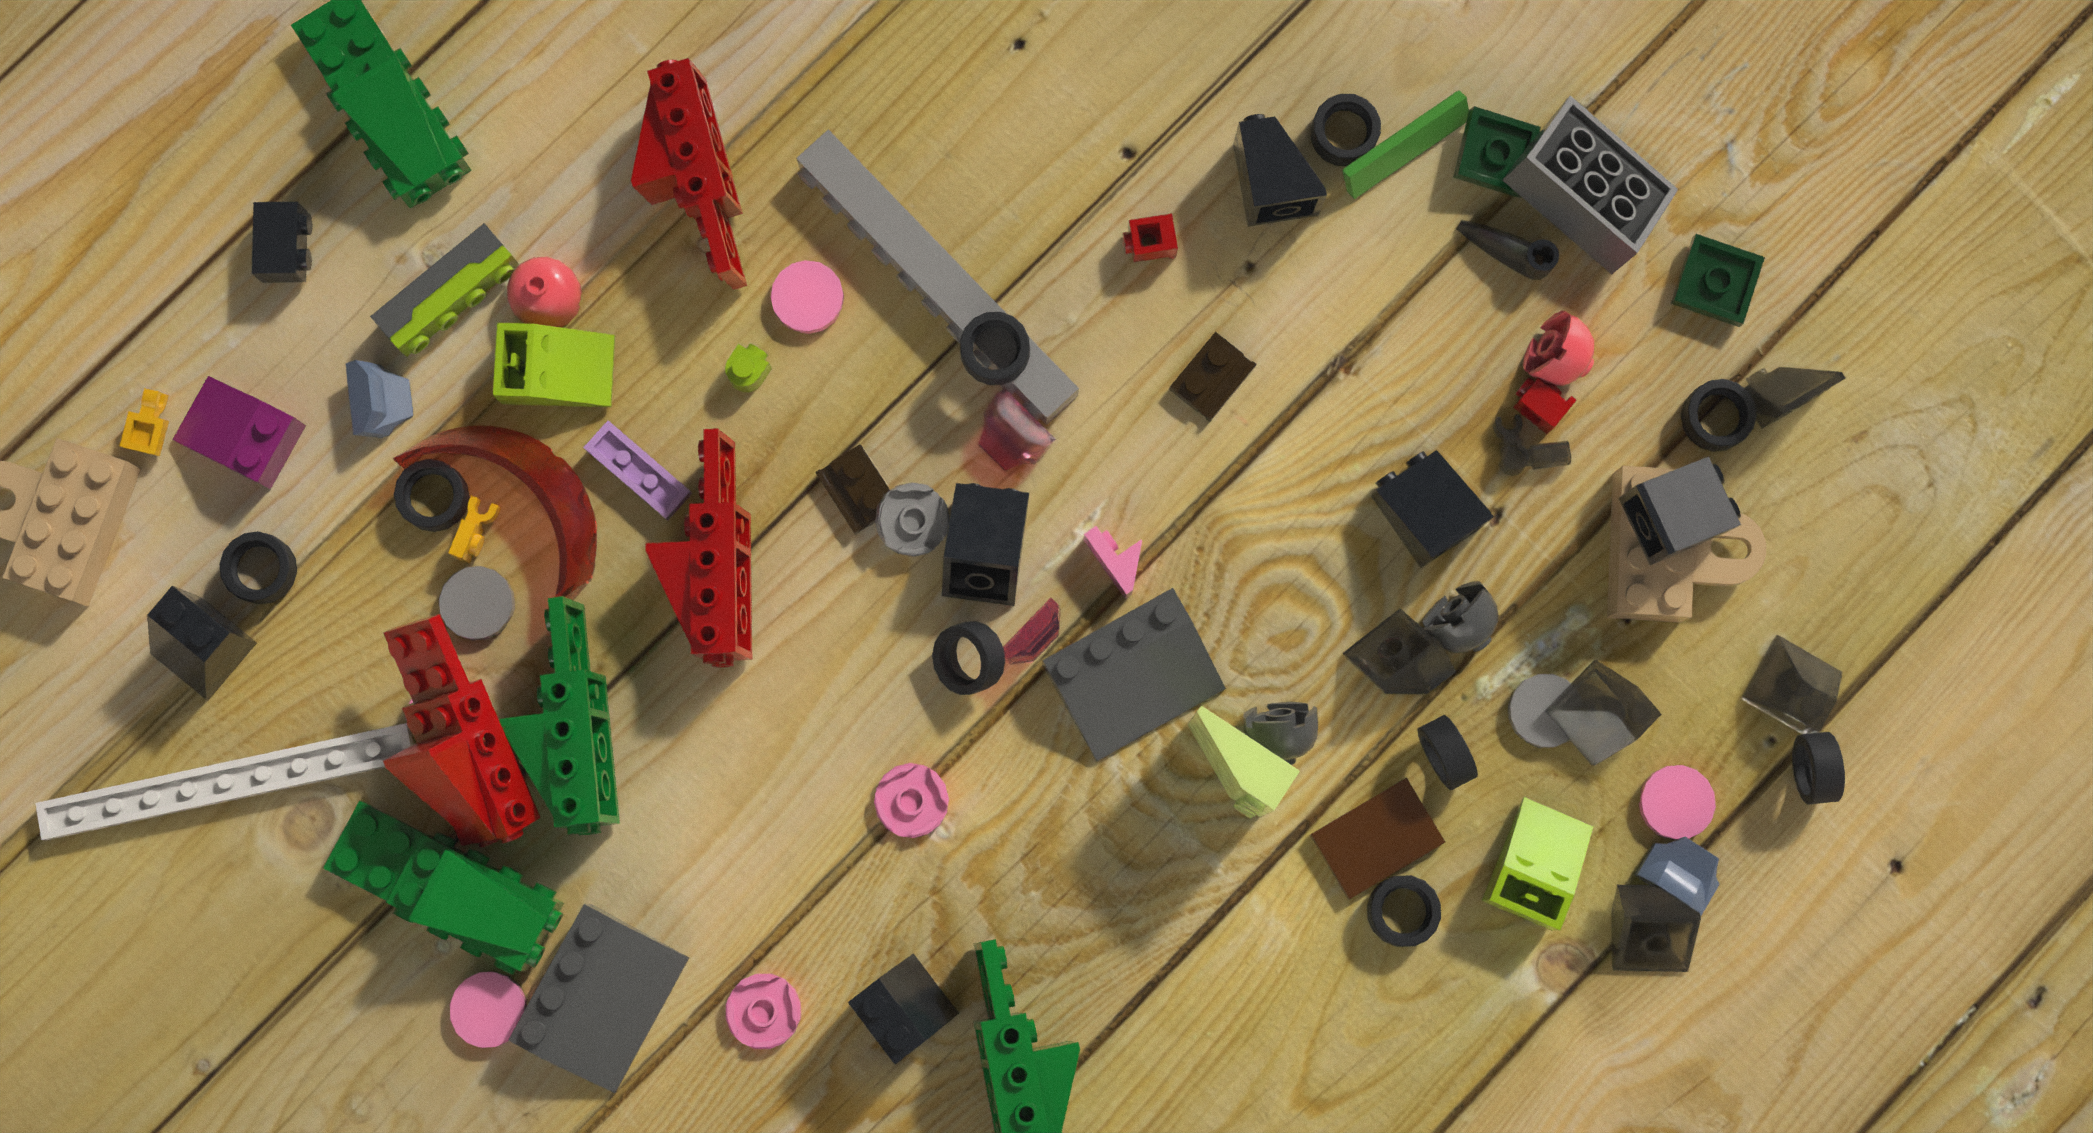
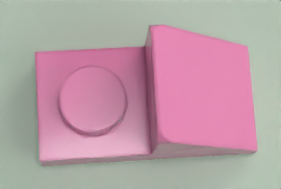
[1083,526,1142,599]

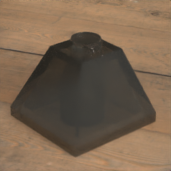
[1745,367,1846,429]
[1343,609,1456,694]
[1741,635,1843,734]
[1545,660,1662,765]
[1611,884,1701,972]

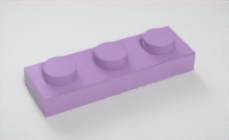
[583,421,692,521]

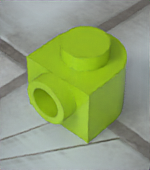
[725,343,772,392]

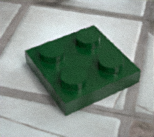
[1453,106,1541,198]
[1671,234,1765,327]

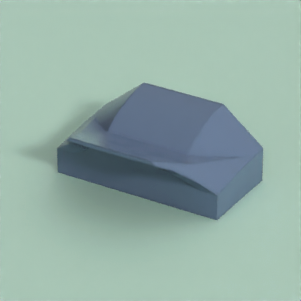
[345,360,413,438]
[1634,836,1720,916]

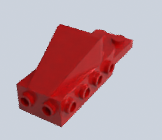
[631,58,747,290]
[645,428,753,668]
[383,614,541,848]

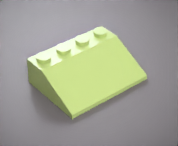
[1187,706,1300,819]

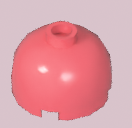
[507,256,582,327]
[1523,311,1594,386]

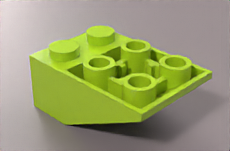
[493,323,615,407]
[1482,797,1593,931]

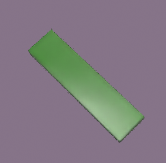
[1342,90,1469,199]

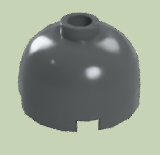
[1422,581,1499,653]
[1243,702,1318,765]

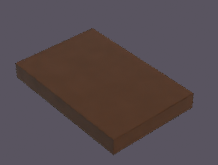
[1310,778,1445,899]

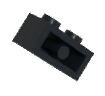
[252,201,313,283]

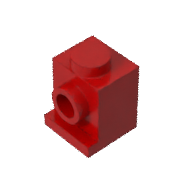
[1122,213,1178,262]
[1513,377,1577,435]

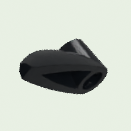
[1457,220,1559,280]

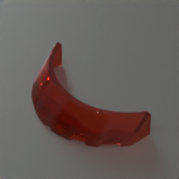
[393,425,597,600]

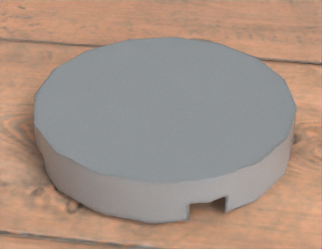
[875,483,950,556]
[439,566,515,641]
[1508,674,1584,748]

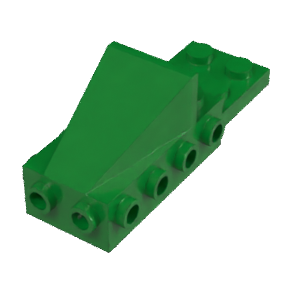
[291,0,472,209]
[499,596,620,836]
[323,801,564,975]
[973,939,1080,1133]

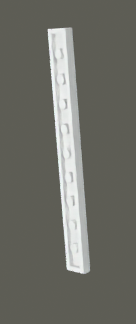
[35,723,414,840]

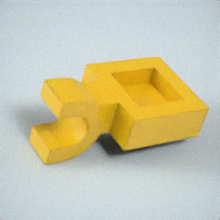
[119,388,169,456]
[448,495,501,564]

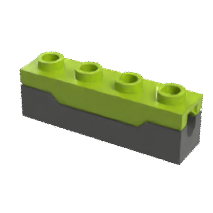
[370,223,519,357]

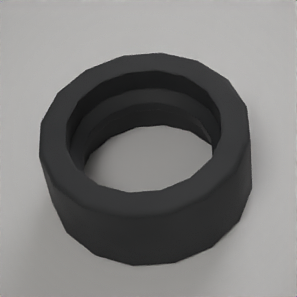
[1311,94,1381,166]
[960,312,1030,385]
[1681,379,1757,452]
[394,459,470,532]
[219,531,297,604]
[932,621,1005,695]
[1417,715,1478,790]
[1792,732,1845,805]
[1367,875,1441,947]

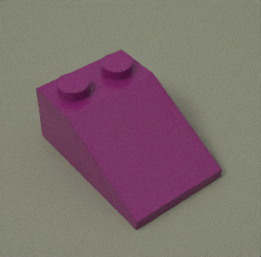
[172,376,306,490]

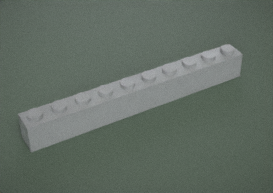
[796,129,1079,425]

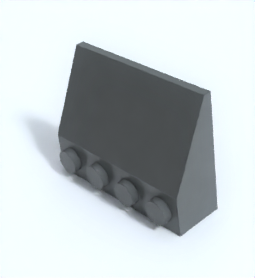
[1503,96,1678,274]
[1042,588,1226,761]
[509,904,690,1093]

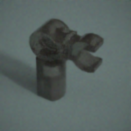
[1493,414,1572,476]

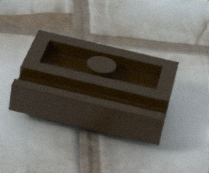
[1169,332,1257,422]
[815,444,890,535]

